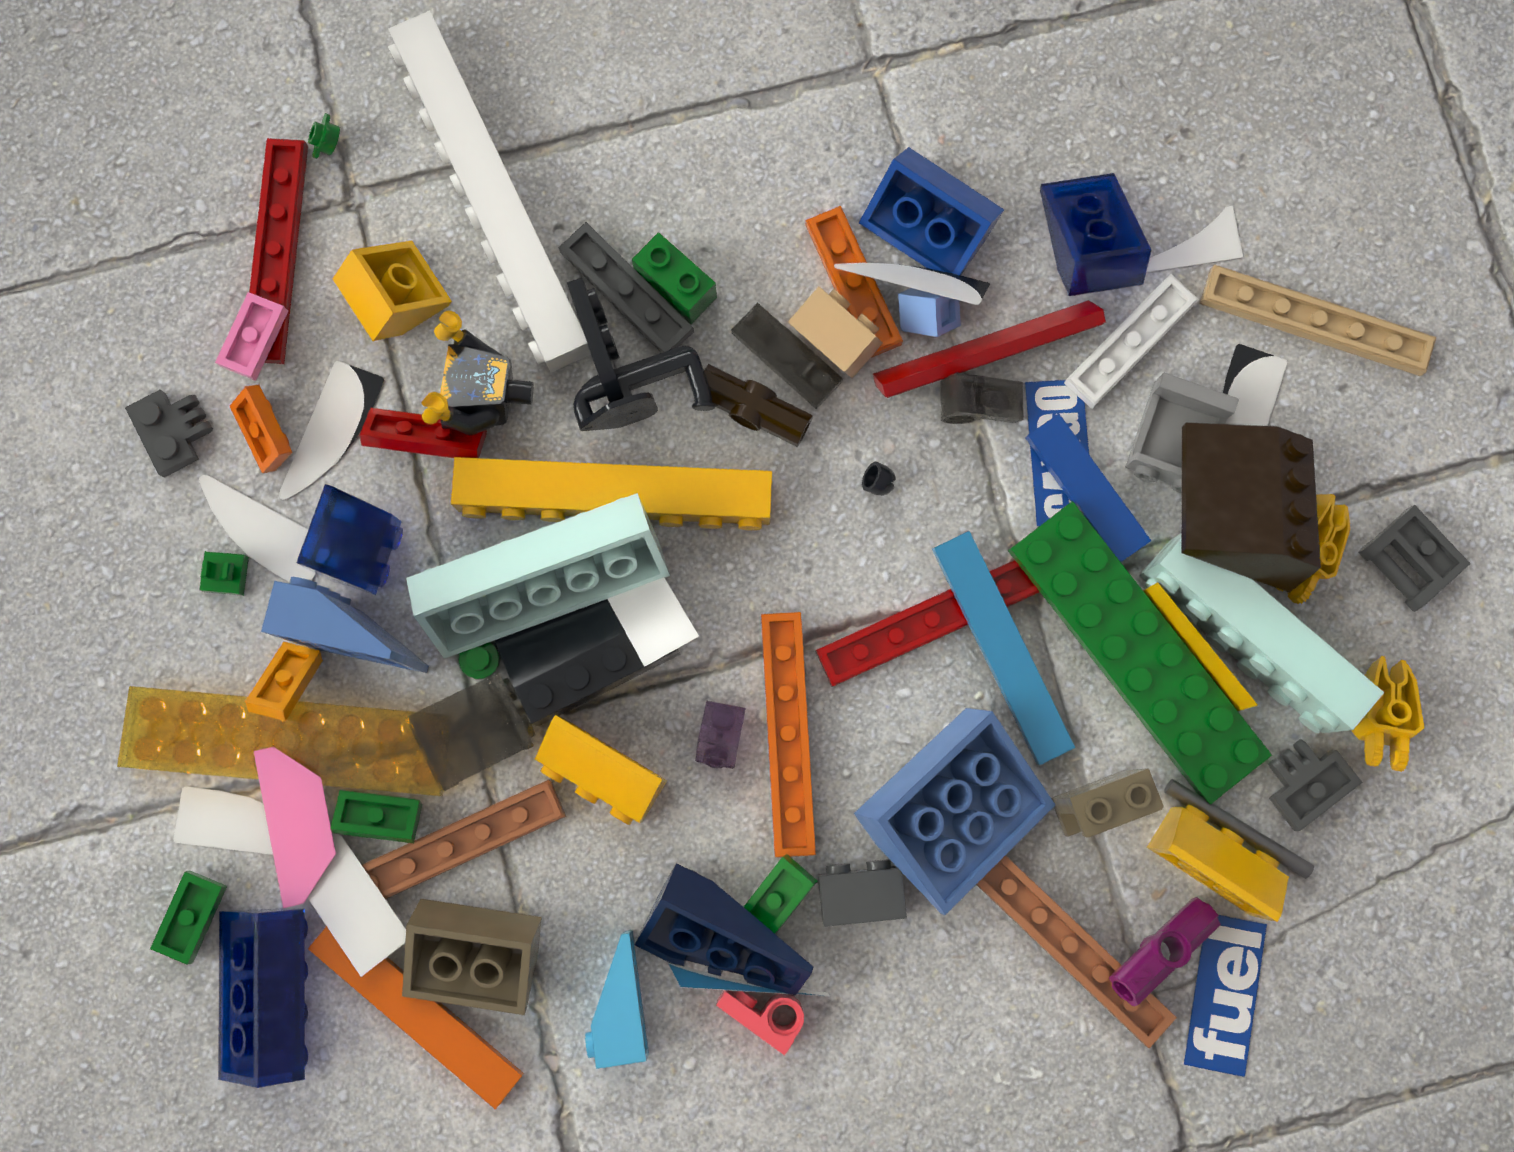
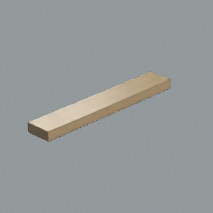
[1199,265,1436,376]

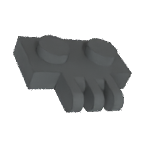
[125,389,213,478]
[1268,739,1363,831]

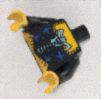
[421,310,534,436]

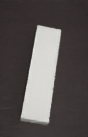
[1064,274,1199,409]

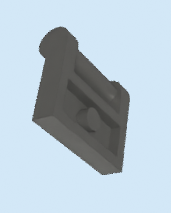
[1358,505,1471,612]

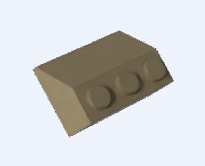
[402,899,542,1015]

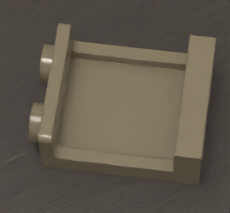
[1051,768,1164,837]

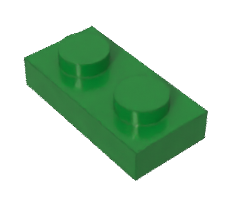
[330,790,423,844]
[744,854,818,934]
[150,871,227,965]

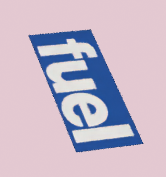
[1184,915,1267,1077]

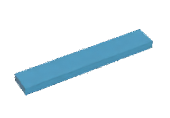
[932,531,1075,765]

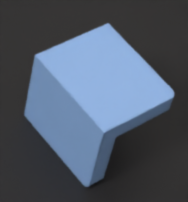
[898,288,961,337]

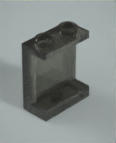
[405,673,535,791]

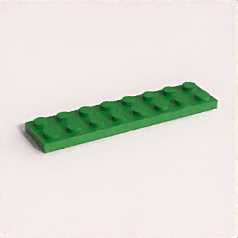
[1008,501,1272,805]

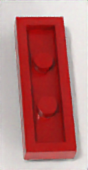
[360,408,487,458]

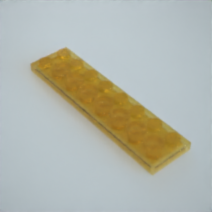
[117,686,452,796]

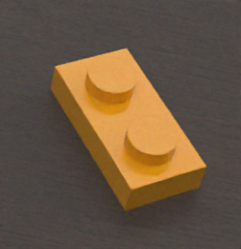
[245,641,323,721]

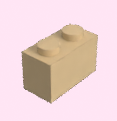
[788,286,883,378]

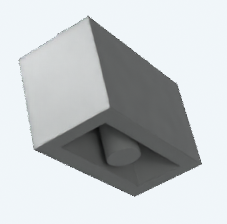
[818,859,907,927]

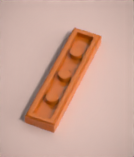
[805,206,903,358]

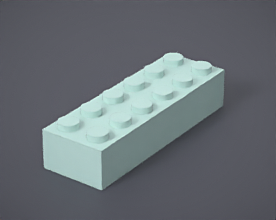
[406,493,670,659]
[1139,534,1384,733]

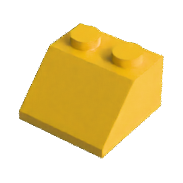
[332,240,452,341]

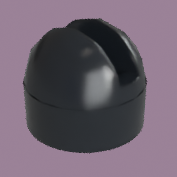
[862,462,896,496]

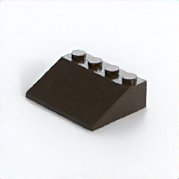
[1181,422,1321,593]

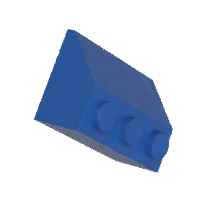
[859,147,1004,275]

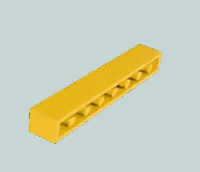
[451,457,772,531]

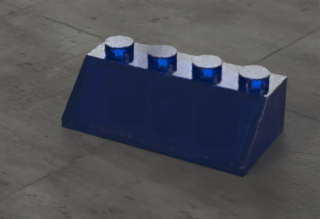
[218,908,308,1088]

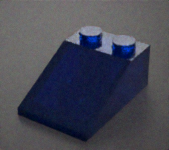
[1040,173,1151,296]
[296,484,403,595]

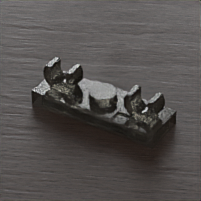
[731,302,843,409]

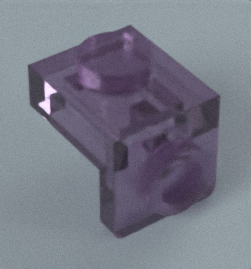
[695,701,746,769]

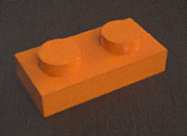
[230,384,292,474]

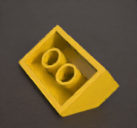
[535,715,667,825]
[1147,805,1289,922]

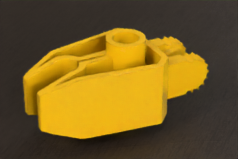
[1276,494,1350,604]
[1351,656,1424,772]

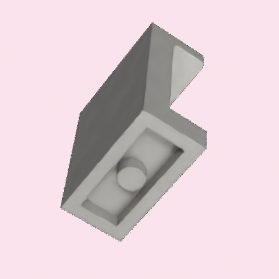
[1125,372,1239,494]

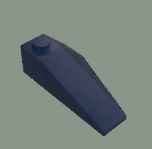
[634,863,814,996]

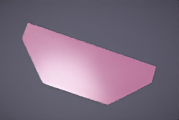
[254,747,336,908]

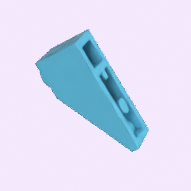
[585,930,649,1069]

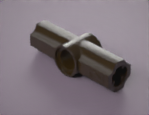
[704,364,813,447]

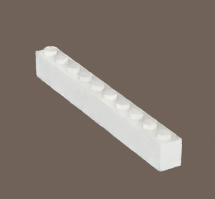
[388,10,591,373]

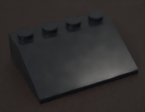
[494,599,681,726]

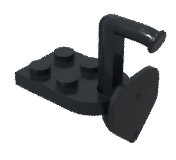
[567,277,716,431]

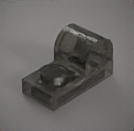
[940,372,1024,424]

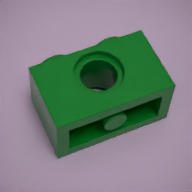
[632,232,717,325]

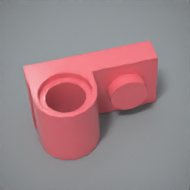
[716,990,804,1055]

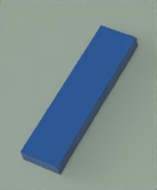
[1025,414,1151,562]

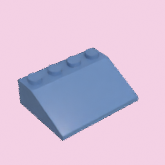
[261,577,429,673]
[854,708,1055,915]

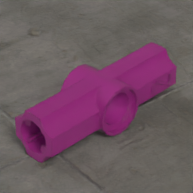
[1109,897,1221,1006]

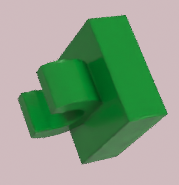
[199,551,249,596]

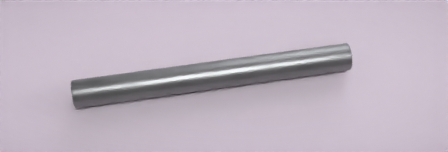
[1164,779,1314,879]

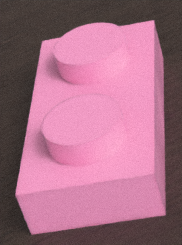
[215,292,288,381]

